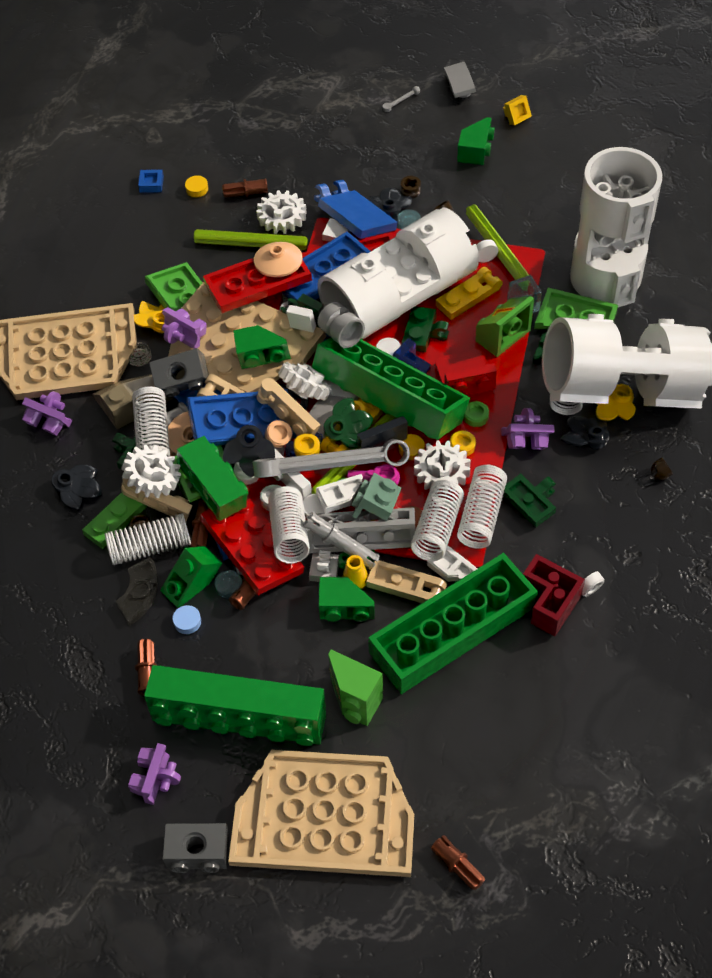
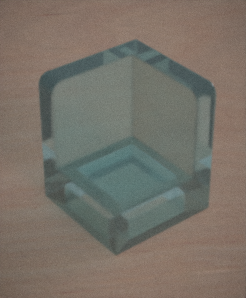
[507,275,542,313]

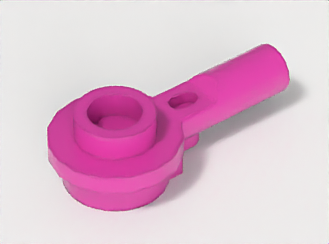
[347,464,400,485]

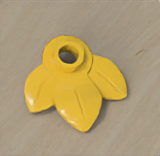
[134,301,165,333]
[596,384,636,421]

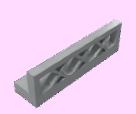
[307,508,416,553]

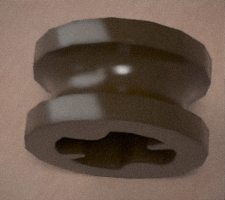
[401,176,421,198]

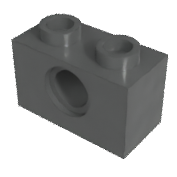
[149,348,209,398]
[163,823,229,873]

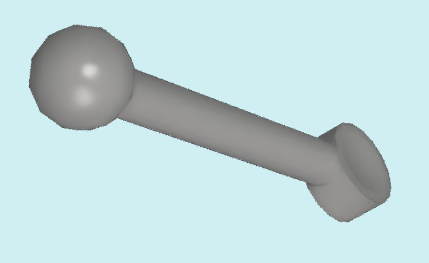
[383,86,420,112]

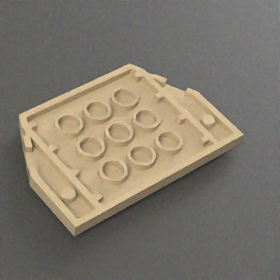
[168,282,326,393]
[0,303,137,400]
[228,750,414,877]

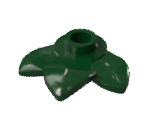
[323,398,373,449]

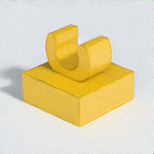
[503,95,532,125]

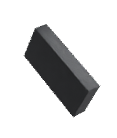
[357,416,408,449]

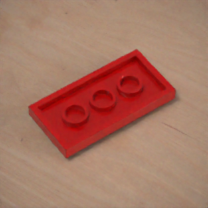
[203,258,312,313]
[200,496,304,595]

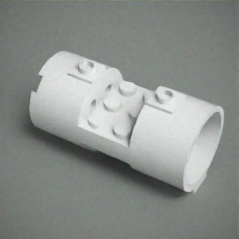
[570,147,662,307]
[318,207,479,340]
[542,314,712,408]

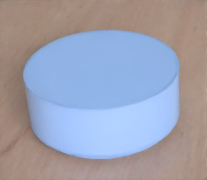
[173,605,201,634]

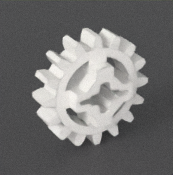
[256,190,307,234]
[278,362,332,401]
[414,440,470,494]
[122,445,181,498]

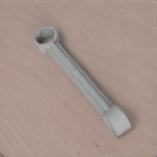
[253,439,410,478]

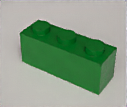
[177,436,248,521]

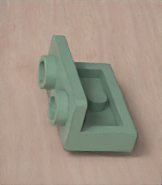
[351,473,401,521]

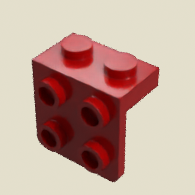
[435,349,497,395]

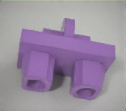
[162,307,207,349]
[22,391,72,436]
[501,408,554,450]
[128,743,181,805]

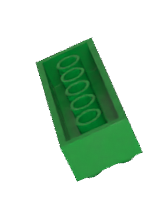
[312,338,470,440]
[368,552,538,694]
[144,665,326,746]

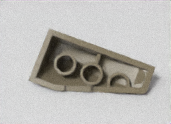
[92,370,185,430]

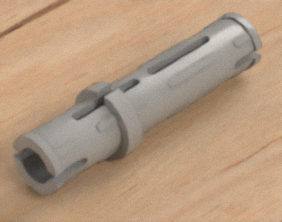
[303,512,379,570]

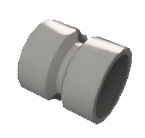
[318,302,365,348]

